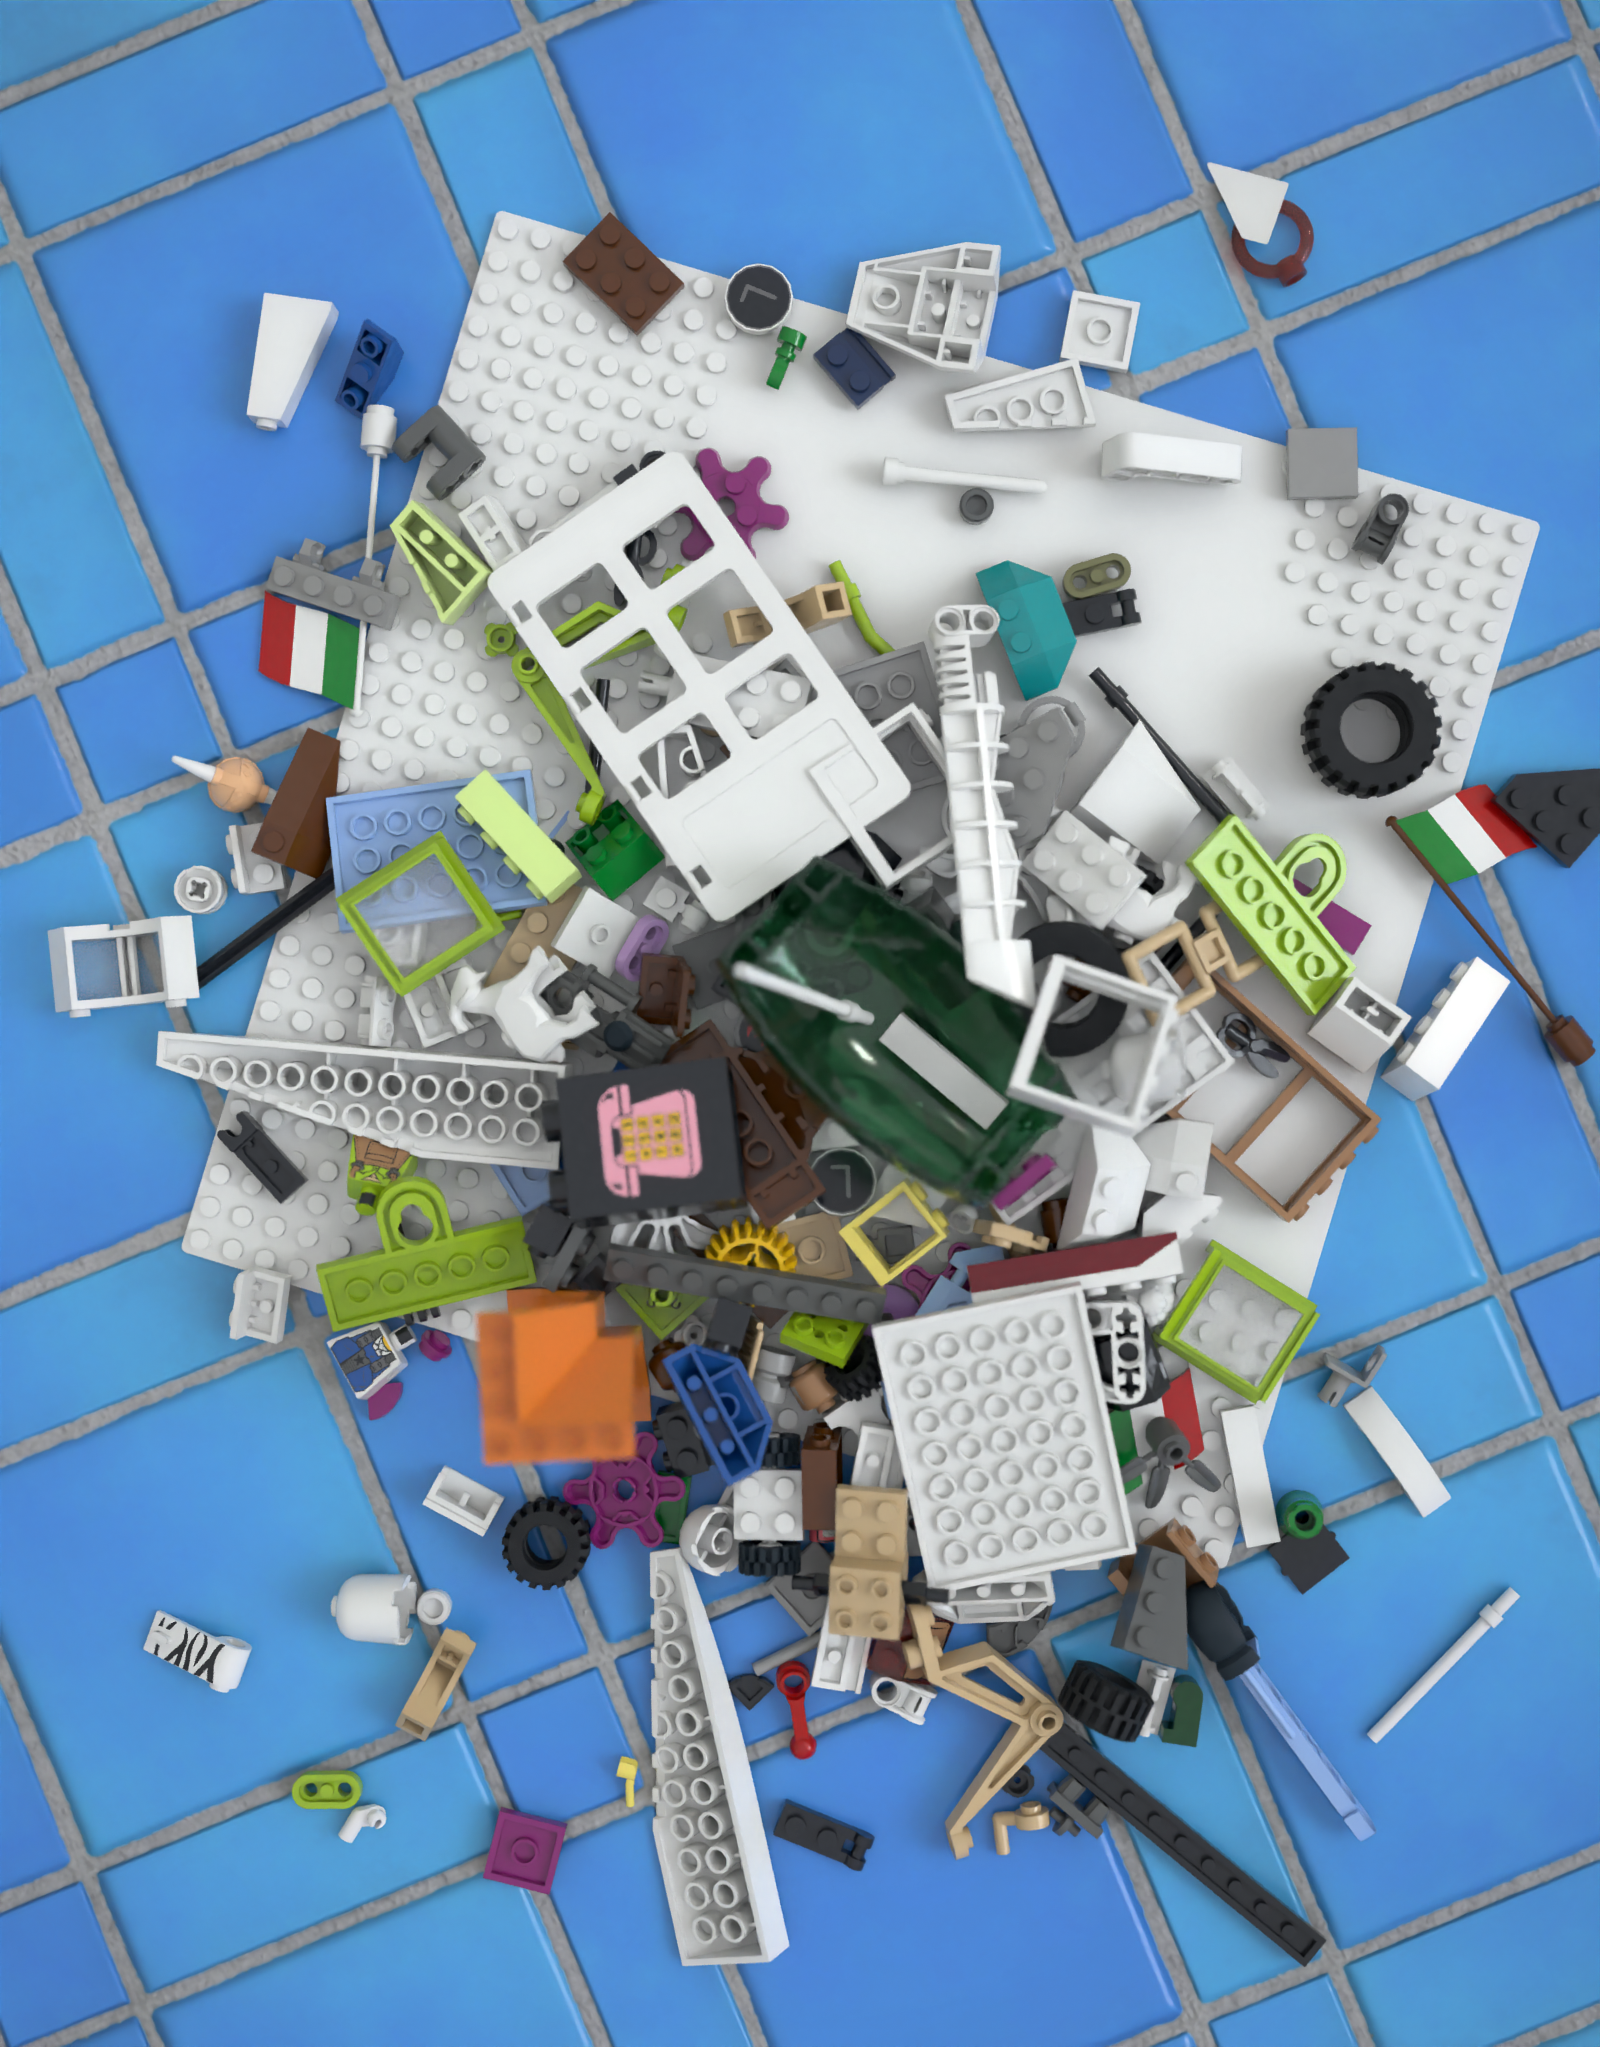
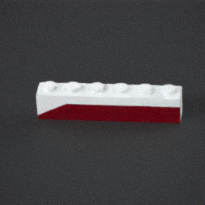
[966,1232,1184,1304]

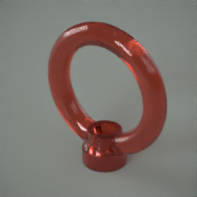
[1231,199,1314,287]

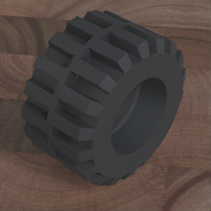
[502,1496,591,1590]
[1057,1660,1154,1742]

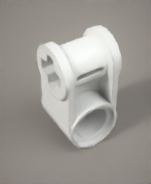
[869,1667,938,1725]

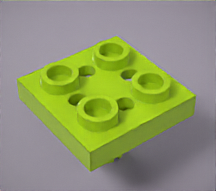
[615,1249,710,1340]
[780,1311,869,1368]

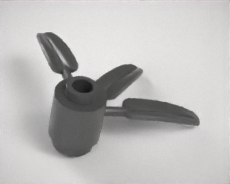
[1119,1417,1222,1509]

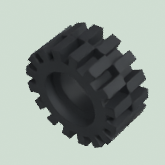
[824,1334,884,1402]

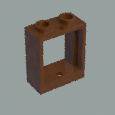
[801,1422,843,1531]

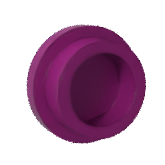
[419,1330,452,1362]

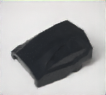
[1093,1320,1171,1412]

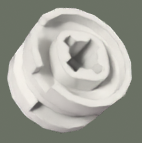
[174,866,228,914]

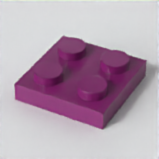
[991,1153,1059,1211]
[483,1807,567,1895]

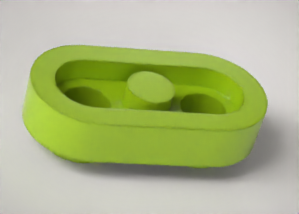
[292,1770,363,1809]

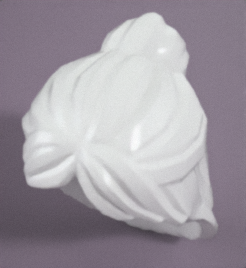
[1083,1279,1175,1328]

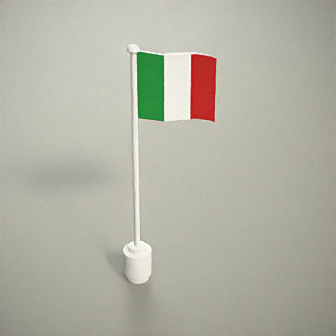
[259,405,397,717]

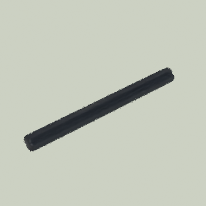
[197,868,335,990]

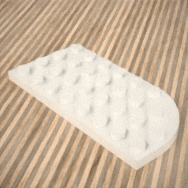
[965,952,1235,1226]

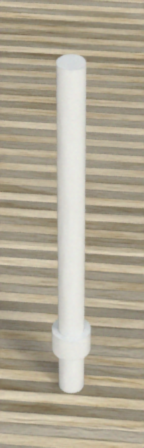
[734,963,874,1026]
[1367,1587,1520,1744]

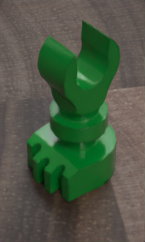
[766,326,807,390]

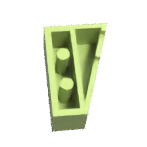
[390,500,493,625]

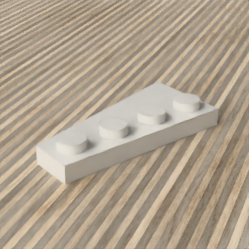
[944,358,1096,432]

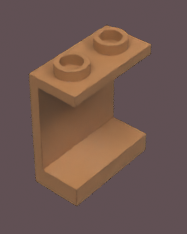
[1107,1518,1219,1596]

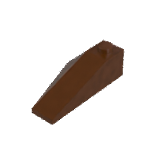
[251,728,341,879]

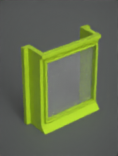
[335,830,506,997]
[1152,1239,1320,1405]

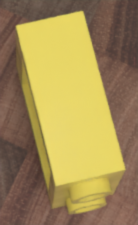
[839,1177,950,1287]

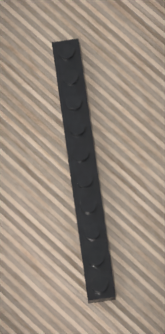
[1039,1721,1326,1967]

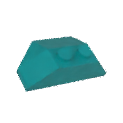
[975,560,1077,701]

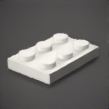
[1022,809,1147,930]

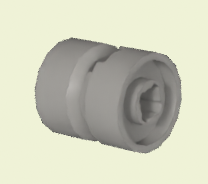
[752,1345,796,1404]

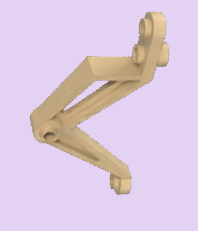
[902,1604,1064,1860]

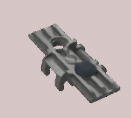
[540,956,674,1069]

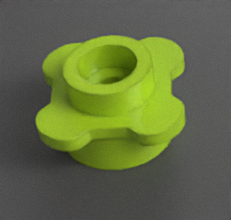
[484,622,519,657]

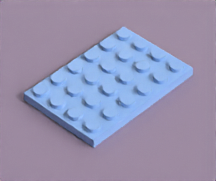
[326,769,548,934]

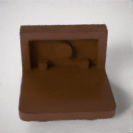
[636,952,695,1038]

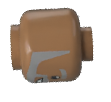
[789,1359,838,1414]

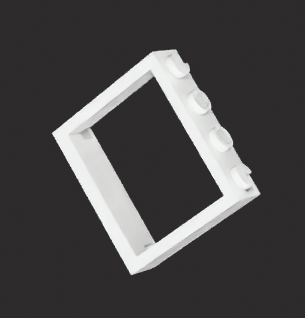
[808,702,954,892]
[1006,954,1179,1138]

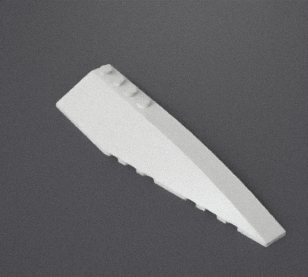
[156,1031,573,1170]
[650,1547,789,1966]

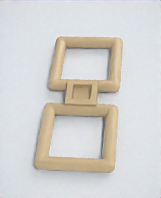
[1121,900,1266,1027]

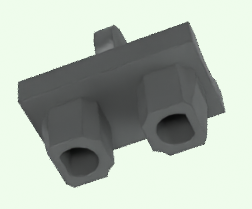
[1047,1774,1110,1839]

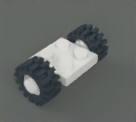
[734,1432,804,1577]

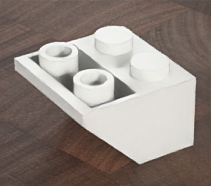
[1306,977,1412,1074]

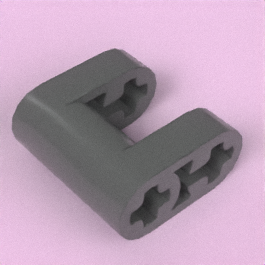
[392,405,486,501]

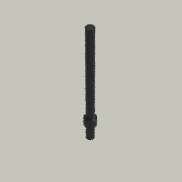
[1089,667,1230,824]

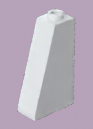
[246,293,339,431]

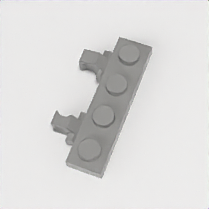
[266,538,401,631]

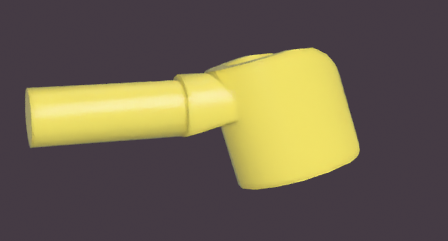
[616,1756,638,1807]

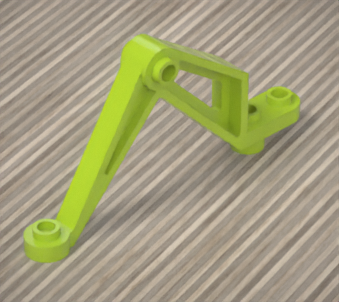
[511,564,688,826]

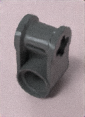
[1351,493,1409,564]

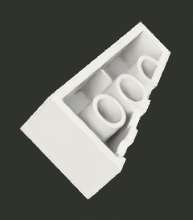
[657,725,707,869]
[1380,957,1511,1102]

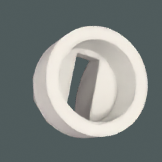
[950,1203,980,1234]

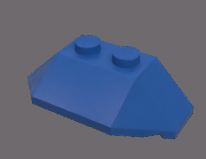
[662,1343,773,1487]

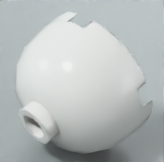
[679,1504,746,1576]

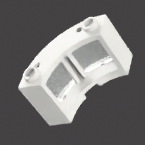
[48,915,200,1018]

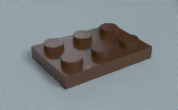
[562,212,685,336]

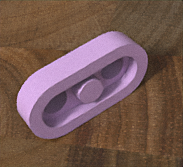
[615,915,669,982]

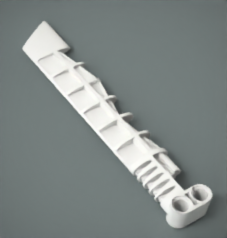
[928,605,1037,1009]

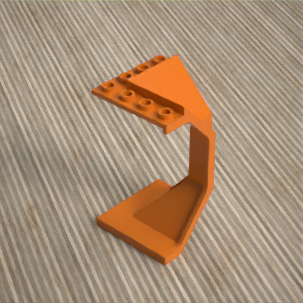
[476,1287,652,1465]

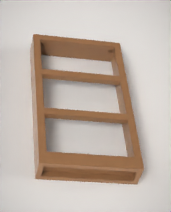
[1164,958,1382,1223]

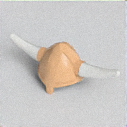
[172,756,277,813]

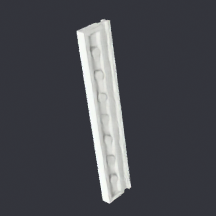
[811,1421,904,1694]

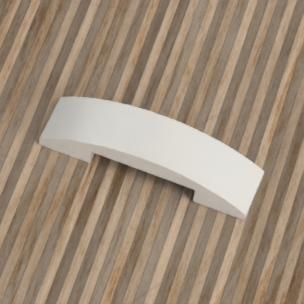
[1343,1386,1451,1518]

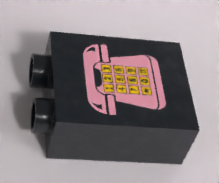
[541,1057,748,1229]

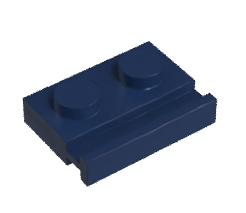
[813,328,896,410]

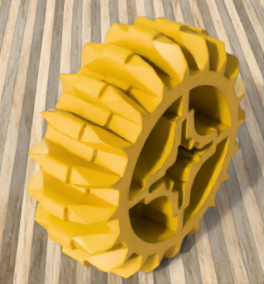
[704,1215,797,1307]

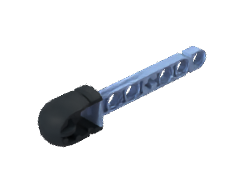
[1186,1580,1377,1842]

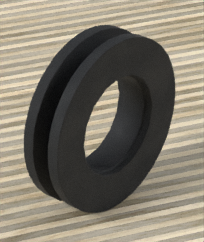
[994,921,1130,1058]

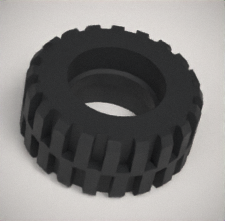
[1300,662,1442,799]

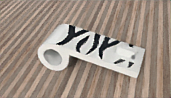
[143,1610,252,1693]

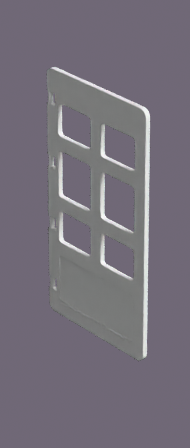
[488,451,911,922]

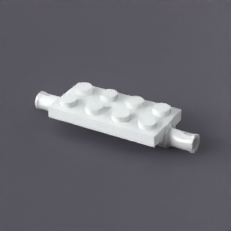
[638,654,813,739]

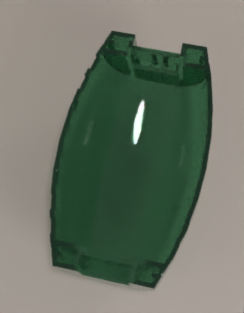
[715,855,1079,1209]

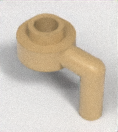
[992,1801,1050,1855]

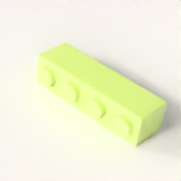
[454,769,582,904]

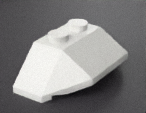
[1056,1124,1151,1251]
[912,1570,1055,1624]

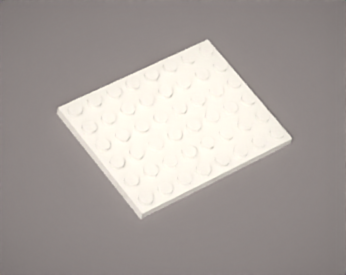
[872,1281,1137,1591]

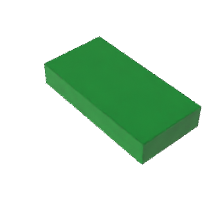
[655,1470,692,1545]

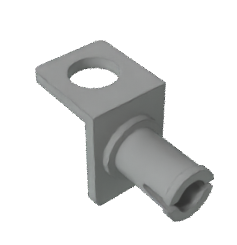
[1317,1345,1387,1408]

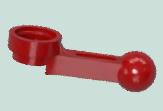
[776,1661,817,1760]

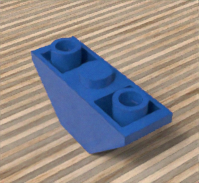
[335,318,404,420]

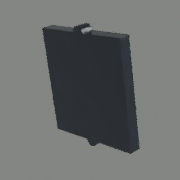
[1267,1517,1350,1595]

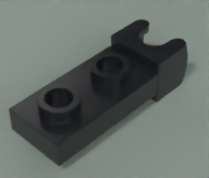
[217,1111,309,1204]

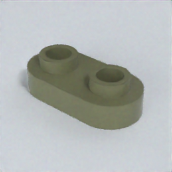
[1062,553,1131,600]

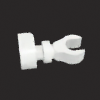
[901,868,933,905]

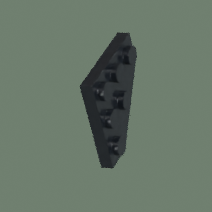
[1490,769,1600,868]

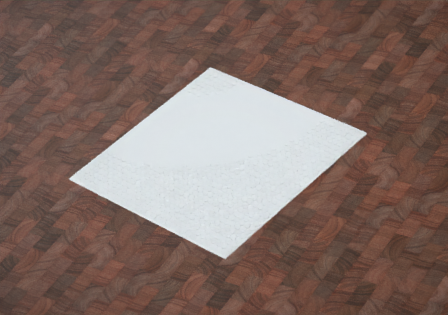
[182,211,1540,1568]

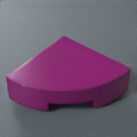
[368,1382,403,1421]

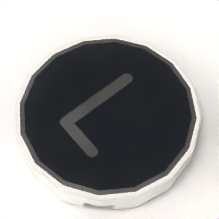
[724,263,793,335]
[811,1147,877,1218]

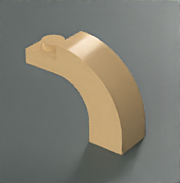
[723,581,852,648]
[395,1627,477,1741]

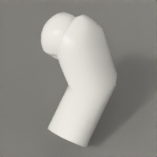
[338,1804,387,1843]

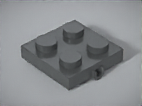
[542,1225,596,1293]

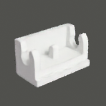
[458,495,528,571]
[423,1465,505,1537]

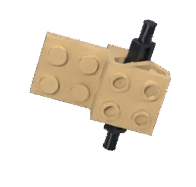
[791,1484,950,1640]

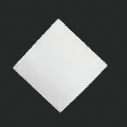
[402,959,490,1049]

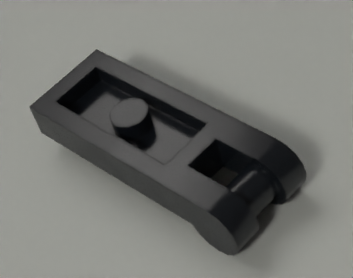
[1062,588,1142,637]
[773,1799,875,1871]

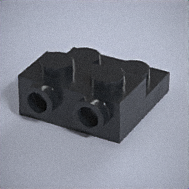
[652,1401,714,1478]

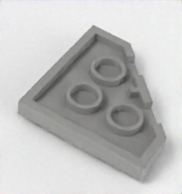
[994,707,1076,850]

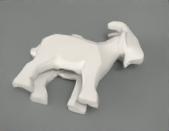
[1045,836,1198,945]
[449,945,599,1063]

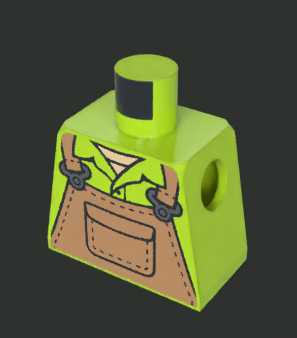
[347,1134,418,1216]

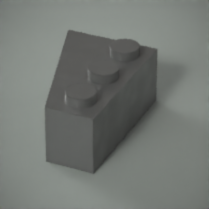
[1110,1544,1188,1671]

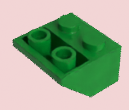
[565,799,665,901]

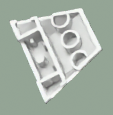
[1069,719,1201,864]

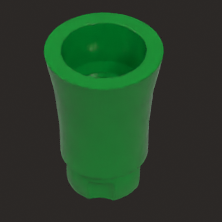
[1275,1490,1324,1539]

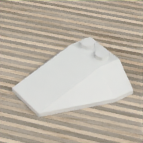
[846,242,1001,374]

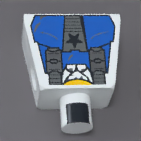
[327,1321,417,1400]

